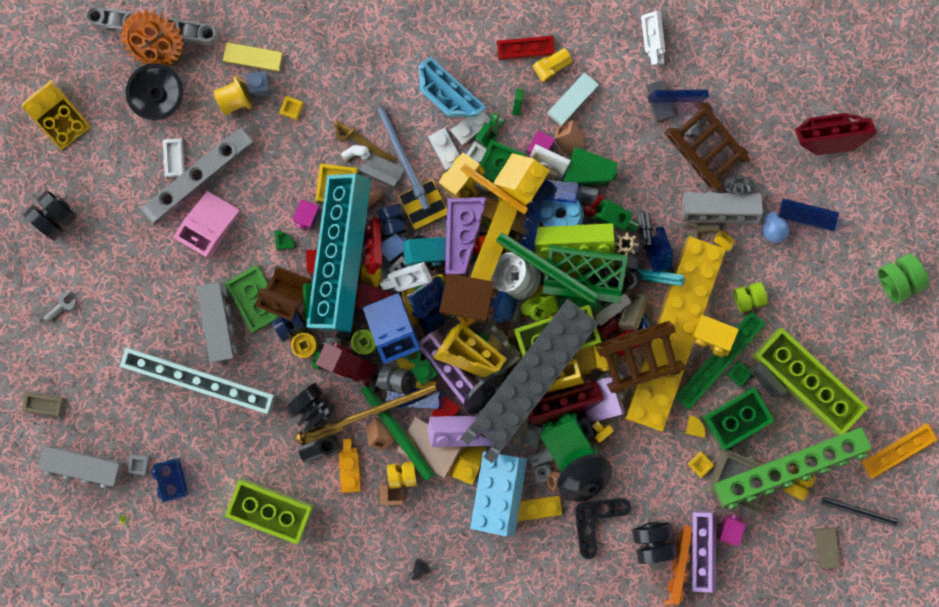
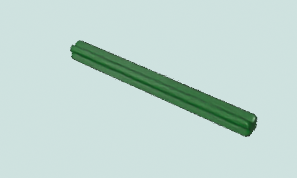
[496,233,599,304]
[361,385,435,481]

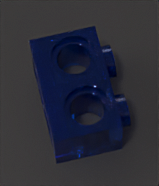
[152,458,189,502]

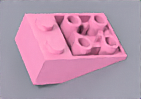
[173,191,240,259]

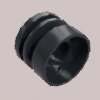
[284,382,337,434]

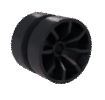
[23,190,77,241]
[632,521,679,564]

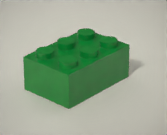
[701,387,775,451]

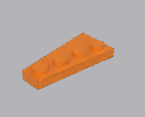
[663,525,693,607]

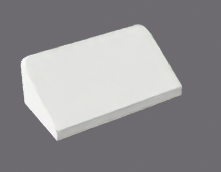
[592,293,631,326]

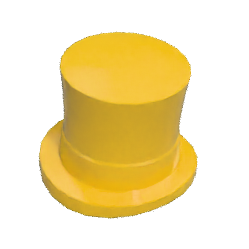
[214,76,253,116]

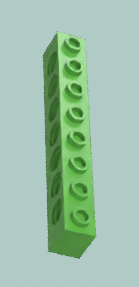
[713,427,872,510]

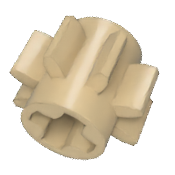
[614,232,639,256]

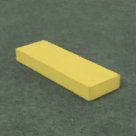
[223,42,283,72]

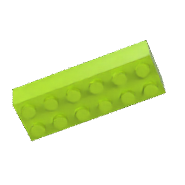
[751,328,869,436]

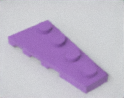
[445,197,487,276]

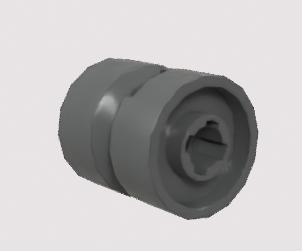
[615,239,641,270]
[377,365,414,395]

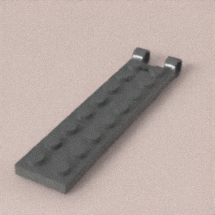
[460,299,599,464]

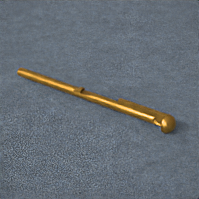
[295,384,438,445]

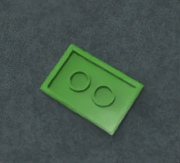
[224,265,279,333]

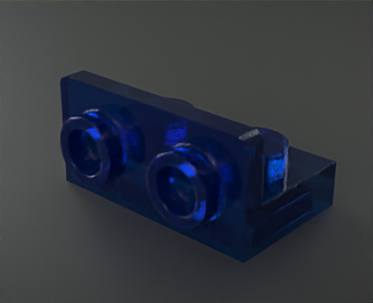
[645,227,674,272]
[407,276,445,318]

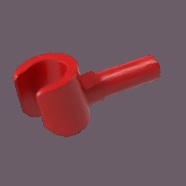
[584,195,603,217]

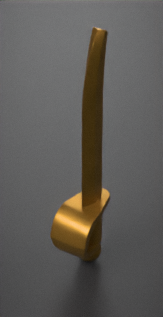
[334,121,396,160]

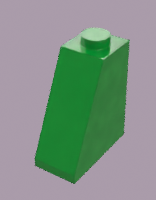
[560,147,619,188]

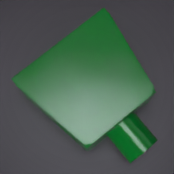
[591,199,638,233]

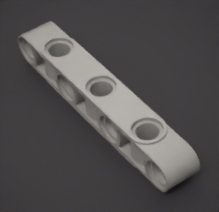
[86,7,219,46]
[141,127,255,225]

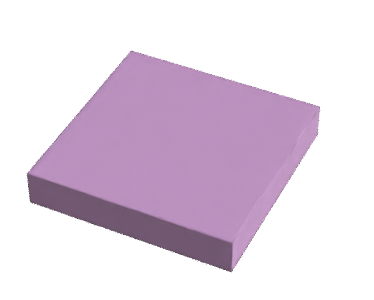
[586,377,625,423]

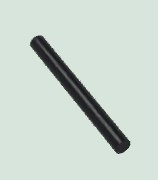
[821,497,898,527]

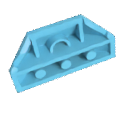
[419,56,486,117]

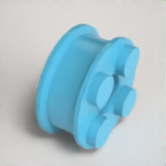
[539,192,584,227]

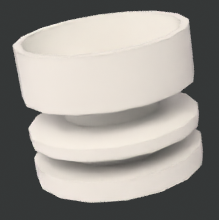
[491,252,540,300]

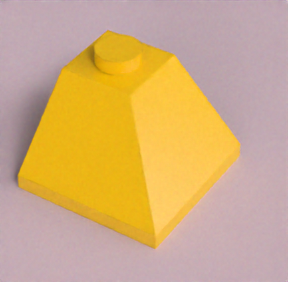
[449,446,487,485]

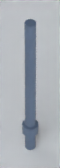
[377,107,431,211]

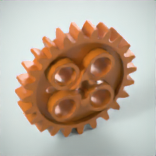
[120,9,184,66]

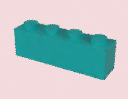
[403,235,481,267]

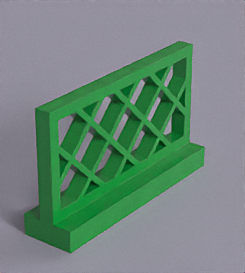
[543,245,628,303]

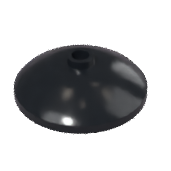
[125,63,184,121]
[557,454,612,501]

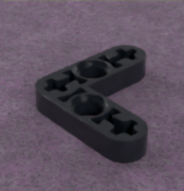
[575,498,631,559]

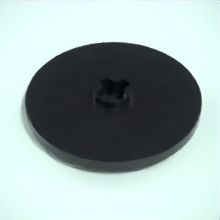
[464,370,510,414]

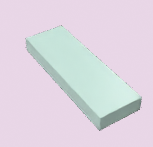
[547,72,599,126]

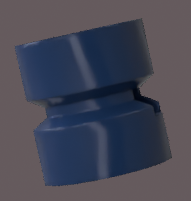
[377,204,409,237]
[272,312,307,342]

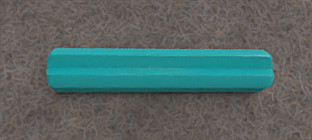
[632,268,685,286]

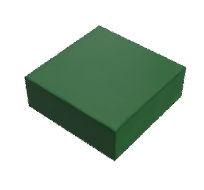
[726,360,752,387]

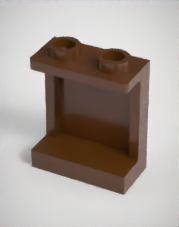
[256,266,312,321]
[439,273,498,323]

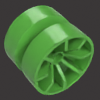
[877,253,930,304]

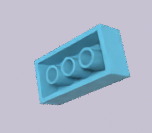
[470,451,527,536]

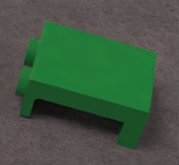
[540,413,598,472]

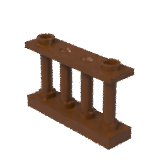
[664,102,751,190]
[595,321,686,393]

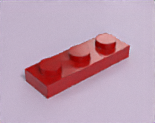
[364,218,382,275]

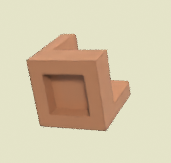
[554,120,584,154]
[366,417,395,450]
[380,484,405,505]

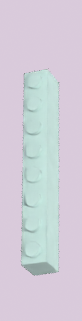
[120,348,277,414]

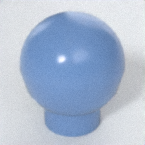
[762,212,790,244]

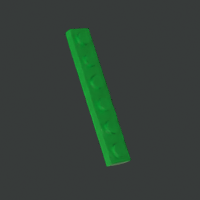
[675,311,765,410]

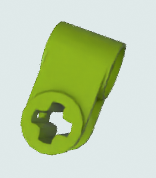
[521,291,559,321]

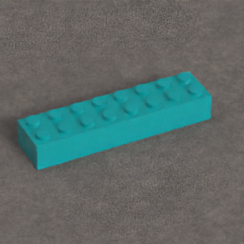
[307,174,371,332]

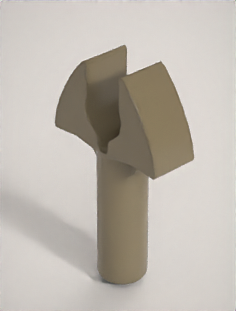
[683,222,720,239]

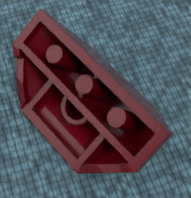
[795,113,877,156]
[528,377,604,424]

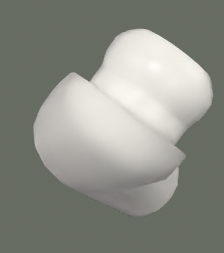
[341,145,370,161]

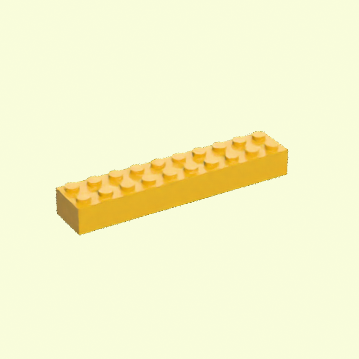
[623,236,726,432]

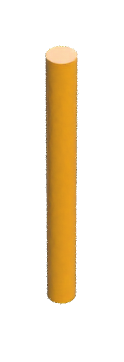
[460,163,528,214]

